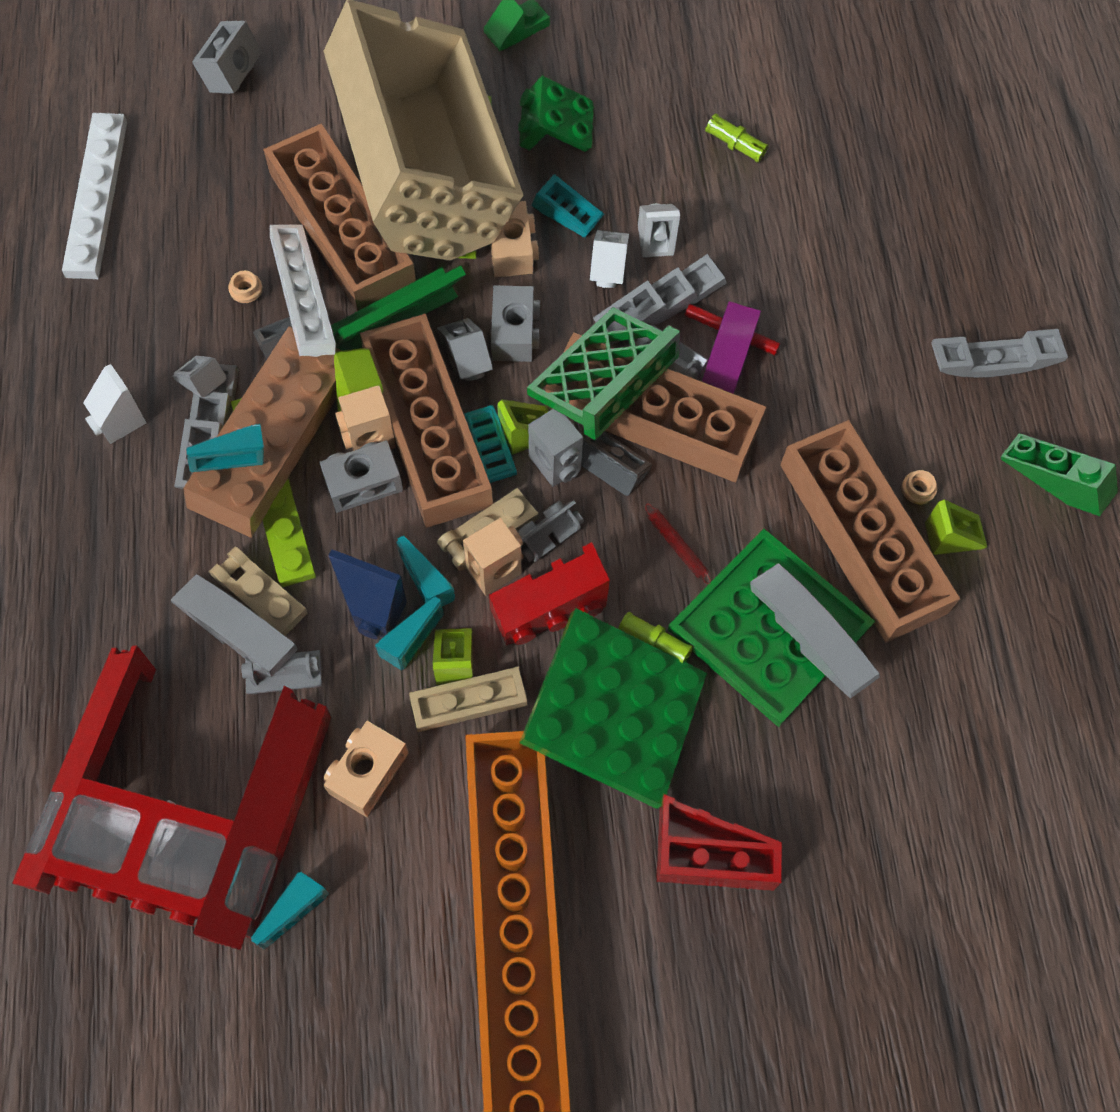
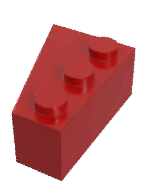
[489,542,610,646]
[656,794,782,891]

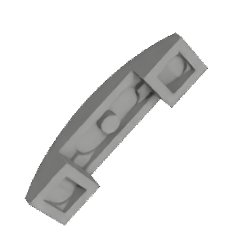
[931,329,1068,377]

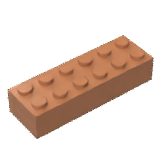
[263,123,416,312]
[360,314,493,528]
[183,326,342,538]
[545,332,766,483]
[780,420,960,643]

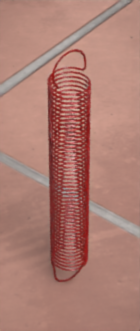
[645,504,711,584]

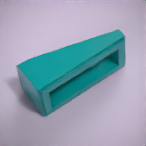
[531,174,604,238]
[464,405,517,483]
[186,424,265,472]
[396,536,455,606]
[375,596,444,671]
[251,871,329,950]

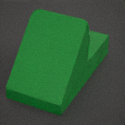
[484,0,550,51]

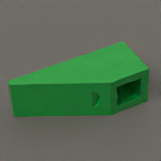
[1001,433,1118,516]

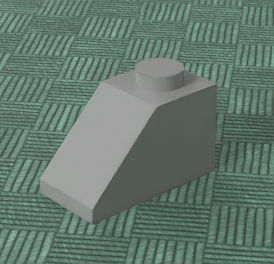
[437,318,493,381]

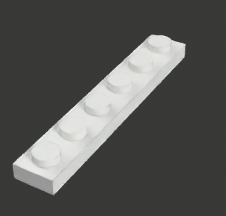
[62,113,127,279]
[270,225,336,357]

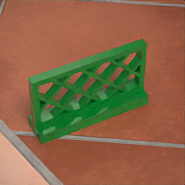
[331,265,466,351]
[527,307,680,440]

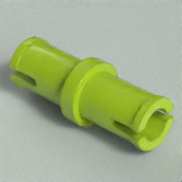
[705,113,769,163]
[618,611,693,663]

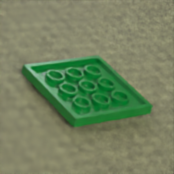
[667,528,875,728]
[519,608,707,809]

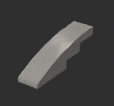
[593,254,727,345]
[175,364,239,489]
[750,563,880,698]
[171,574,298,677]

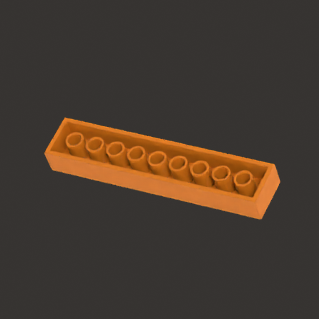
[465,731,570,1112]

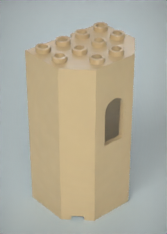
[324,0,523,260]

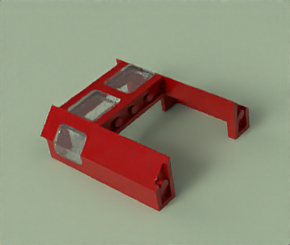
[12,645,332,950]

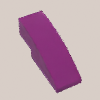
[702,301,761,394]

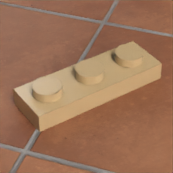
[409,667,527,732]

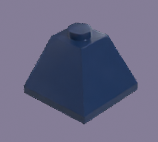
[329,549,407,639]

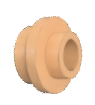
[228,271,263,303]
[901,470,937,505]

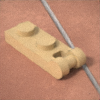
[437,488,538,571]
[209,546,308,636]

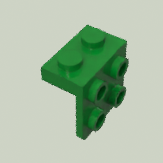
[518,75,594,152]

